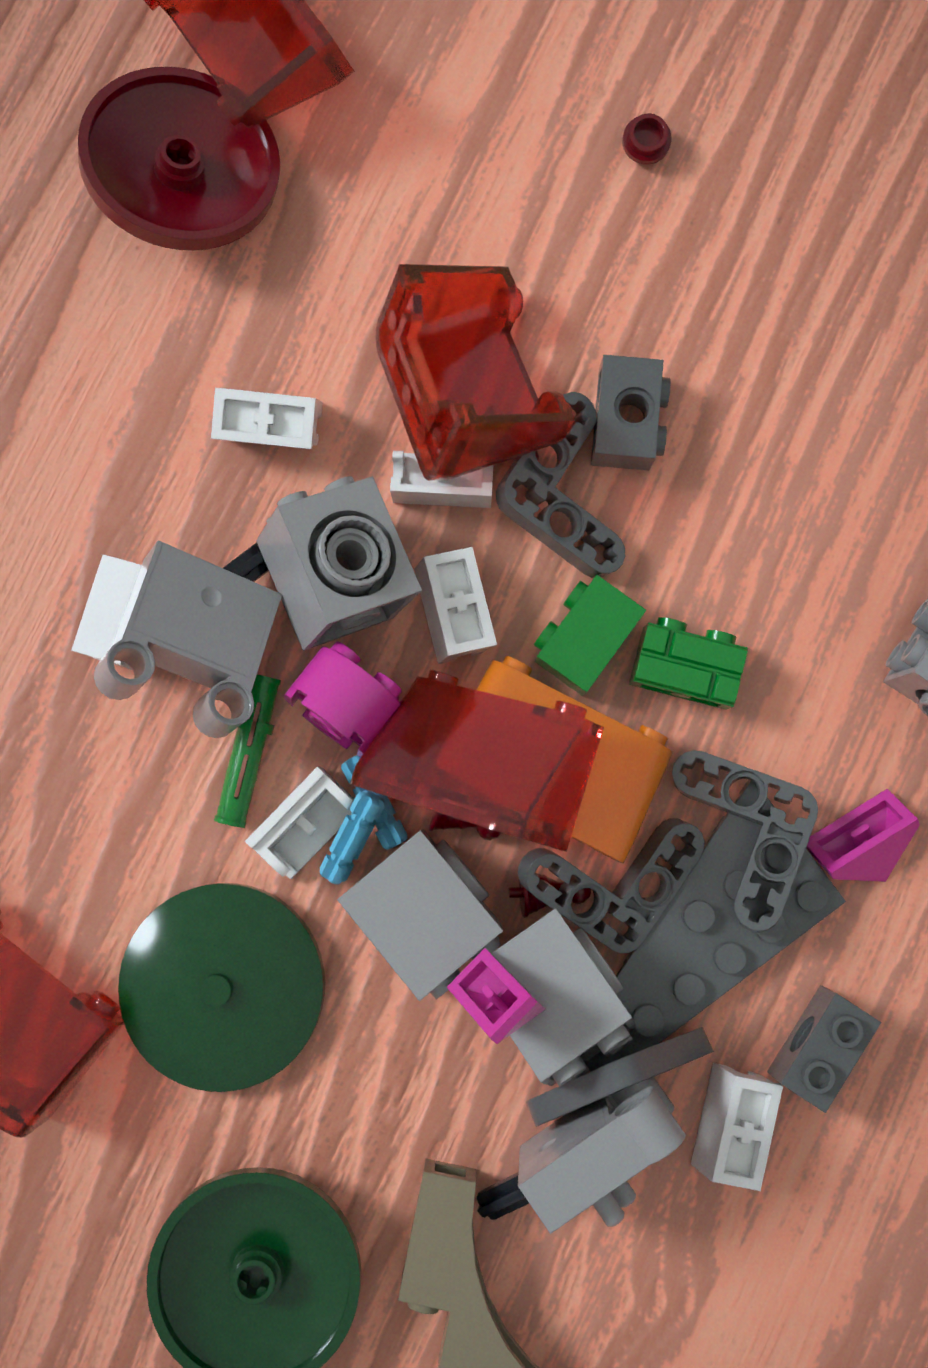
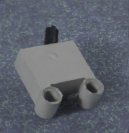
[94,540,282,738]
[476,1077,686,1234]

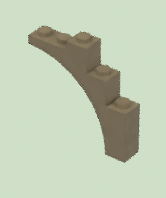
[398,1159,539,1368]

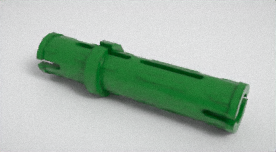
[214,674,281,828]

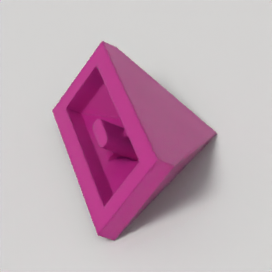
[806,789,920,882]
[447,948,545,1044]

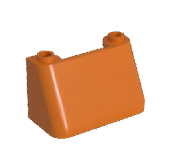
[435,656,673,864]

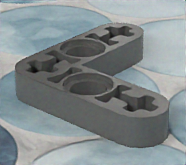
[496,392,625,578]
[672,750,818,932]
[518,818,704,953]
[526,1027,714,1127]

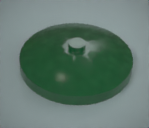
[118,883,325,1092]
[147,1167,362,1368]

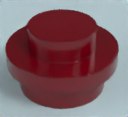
[622,113,672,165]

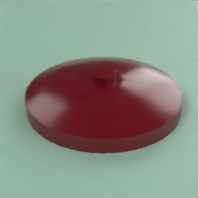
[78,67,280,251]

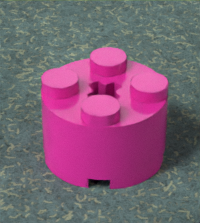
[284,641,403,759]

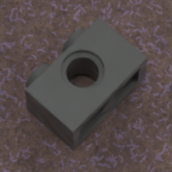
[591,355,671,471]
[767,985,881,1113]

